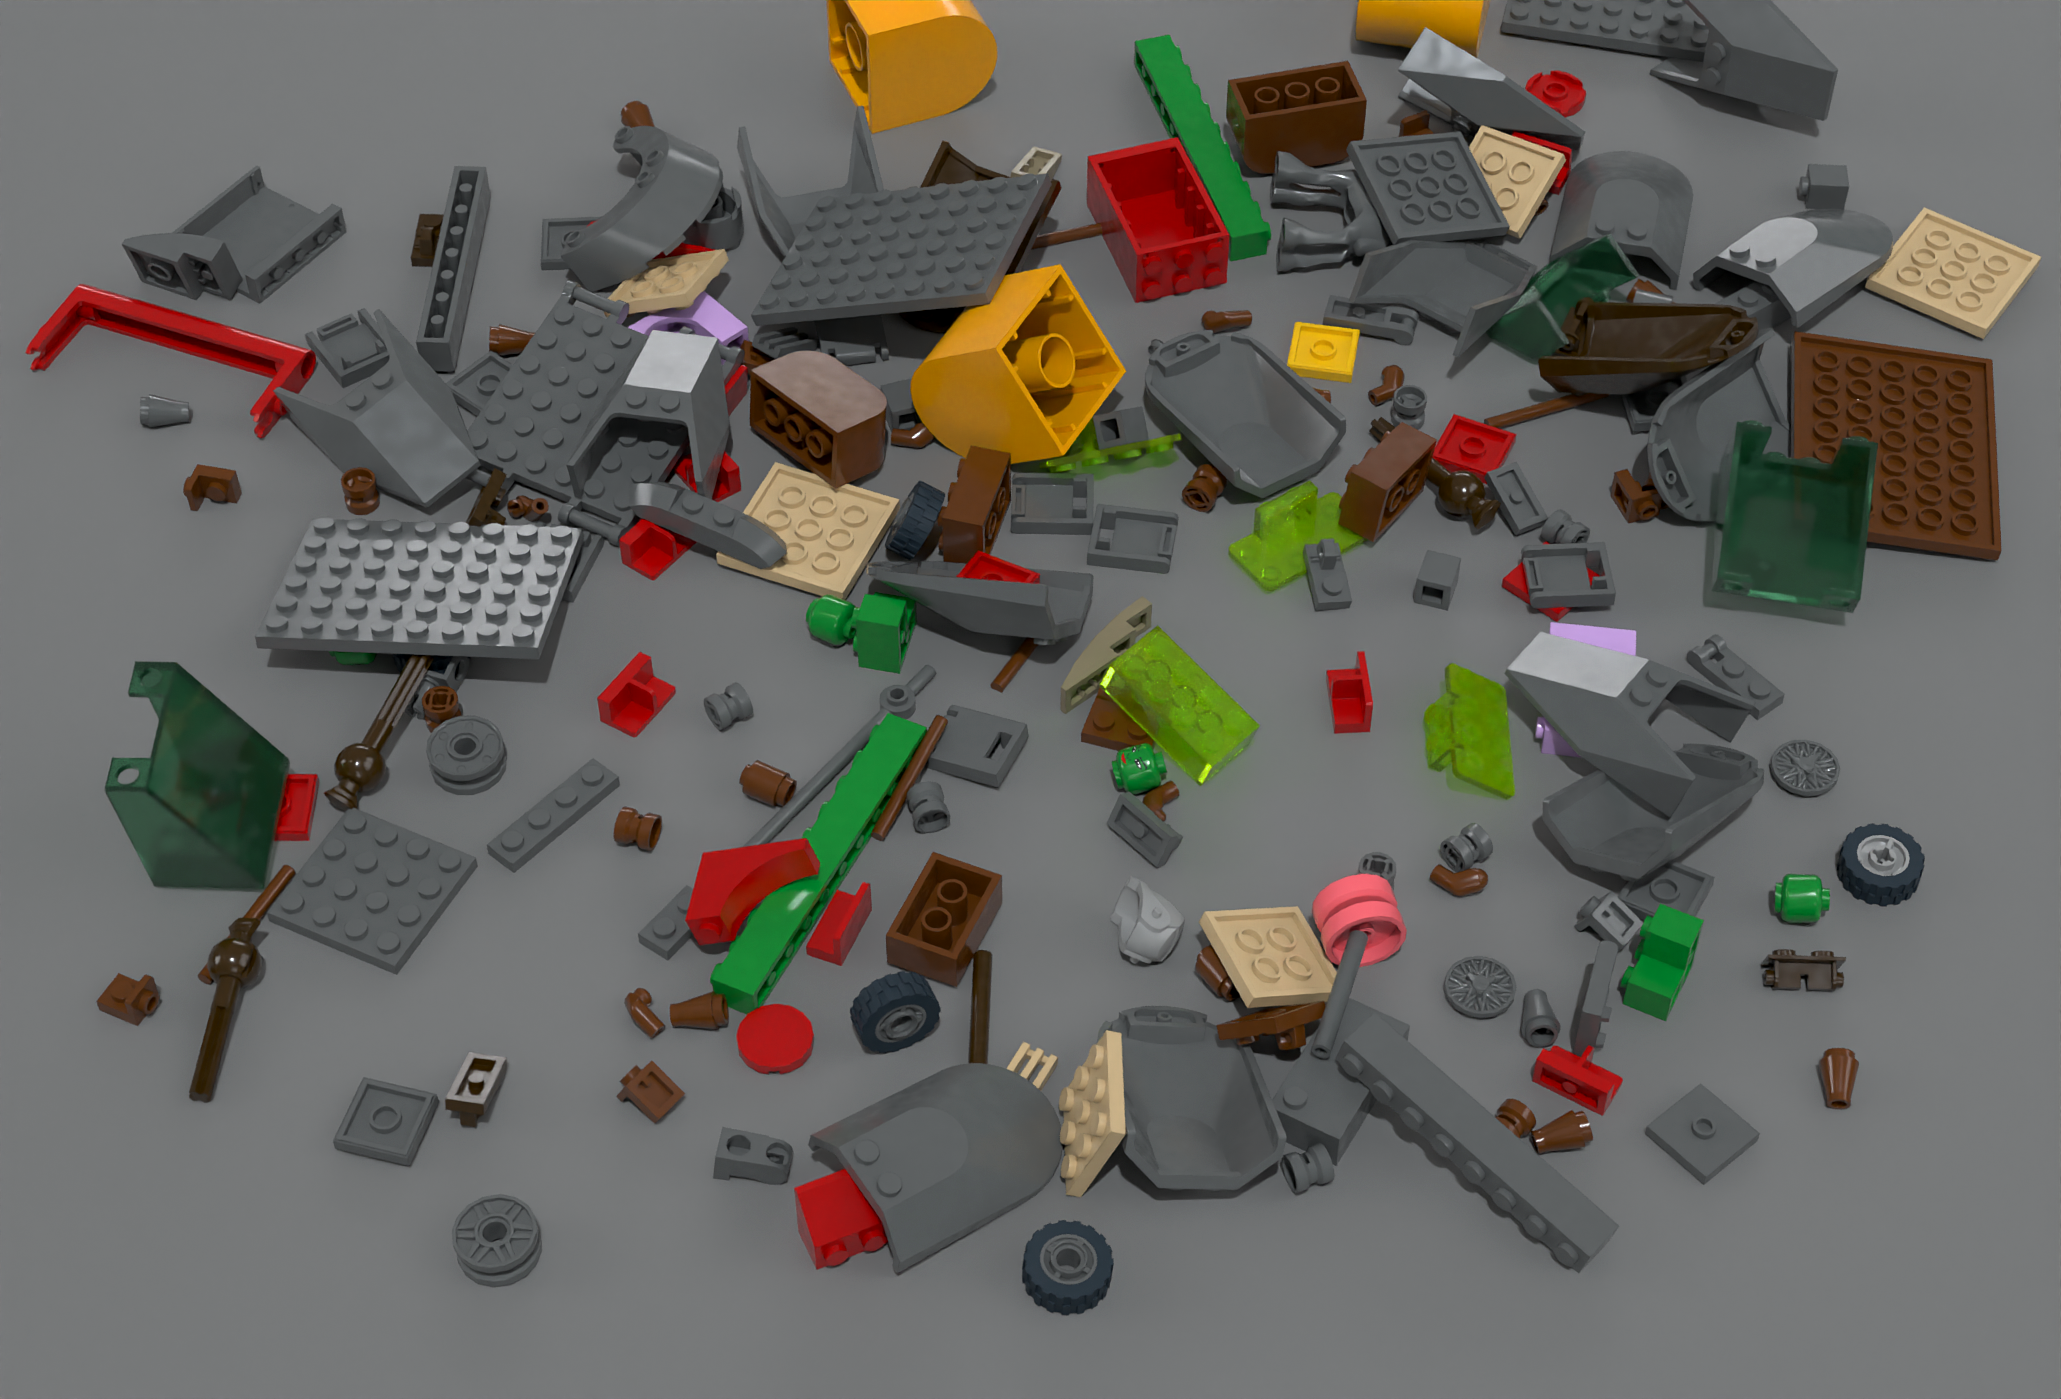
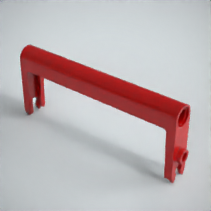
[25,284,316,438]

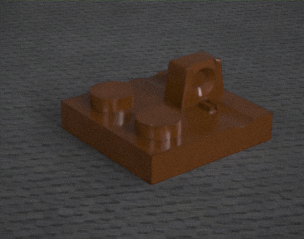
[1081,680,1171,751]
[1216,1001,1326,1050]

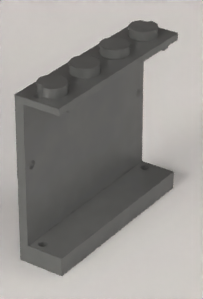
[172,165,346,304]

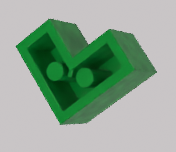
[851,592,917,674]
[1620,903,1704,1021]

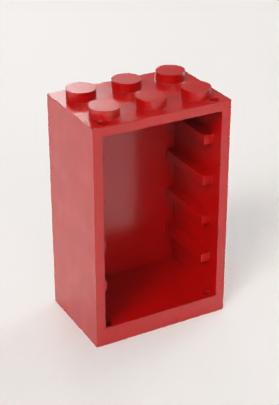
[1087,137,1229,303]

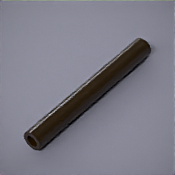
[968,950,993,1064]

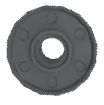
[426,715,507,795]
[452,1194,542,1287]

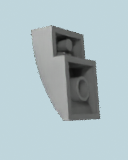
[122,233,243,300]

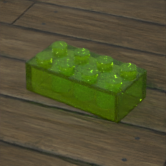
[1099,625,1260,786]

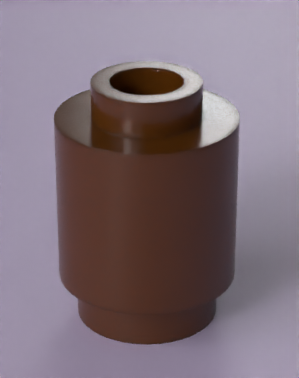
[739,760,797,807]
[1195,945,1240,1001]

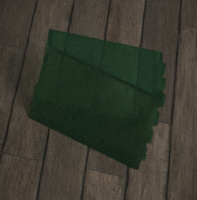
[1711,420,1878,613]
[104,661,290,889]

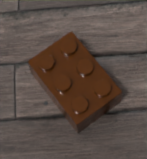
[1338,422,1437,542]
[938,445,1011,563]
[886,852,1002,987]

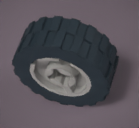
[1836,823,1925,906]

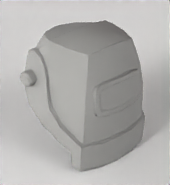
[1110,875,1185,964]

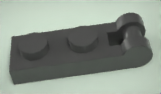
[1323,295,1419,345]
[1687,634,1785,720]

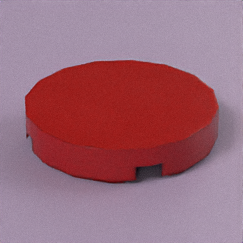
[1525,70,1586,117]
[736,1004,814,1074]

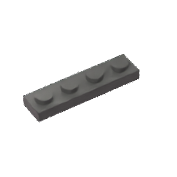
[487,758,620,873]

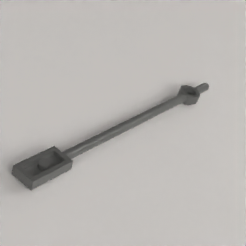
[638,665,936,961]

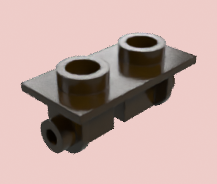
[1550,297,1594,357]
[1761,949,1846,991]

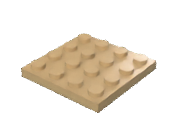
[1865,207,2041,339]
[716,462,900,600]

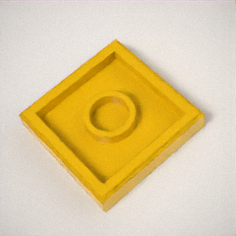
[1287,322,1360,383]

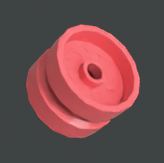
[1312,874,1407,967]

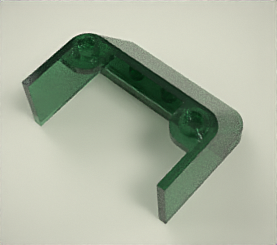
[1486,233,1639,360]

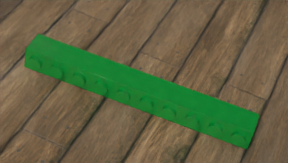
[1134,35,1271,262]
[710,713,927,1014]

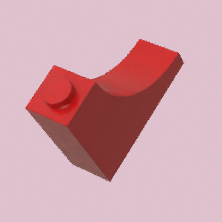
[685,838,820,945]

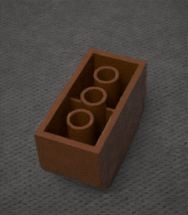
[1226,61,1367,174]
[749,351,887,489]

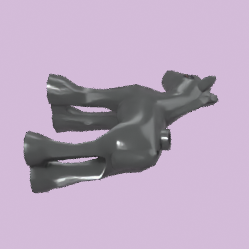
[1270,151,1393,271]

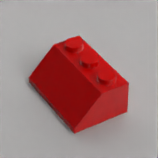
[794,1169,888,1270]

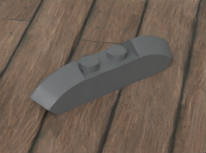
[629,482,787,569]

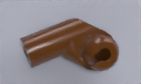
[1201,310,1252,334]
[1368,365,1405,406]
[891,421,935,448]
[507,495,549,522]
[1142,780,1179,822]
[1430,864,1488,897]
[624,988,665,1039]

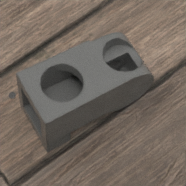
[713,1127,793,1185]

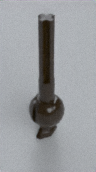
[1369,417,1501,530]
[324,654,434,811]
[189,918,262,1103]

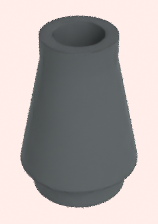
[140,394,189,427]
[1522,989,1561,1047]

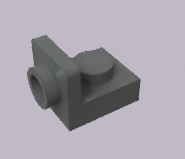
[1574,891,1643,951]

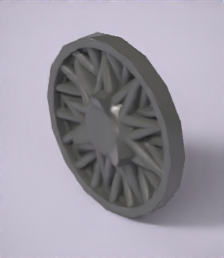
[1770,740,1840,796]
[1444,956,1517,1018]

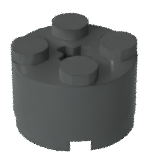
[683,183,744,250]

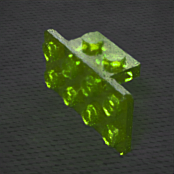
[1039,417,1182,473]
[1228,480,1368,592]
[1424,663,1515,800]

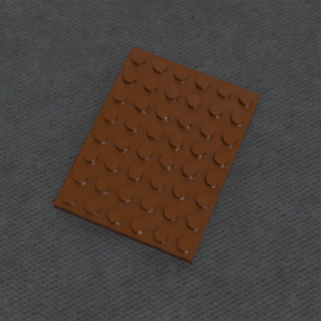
[1791,331,2002,560]

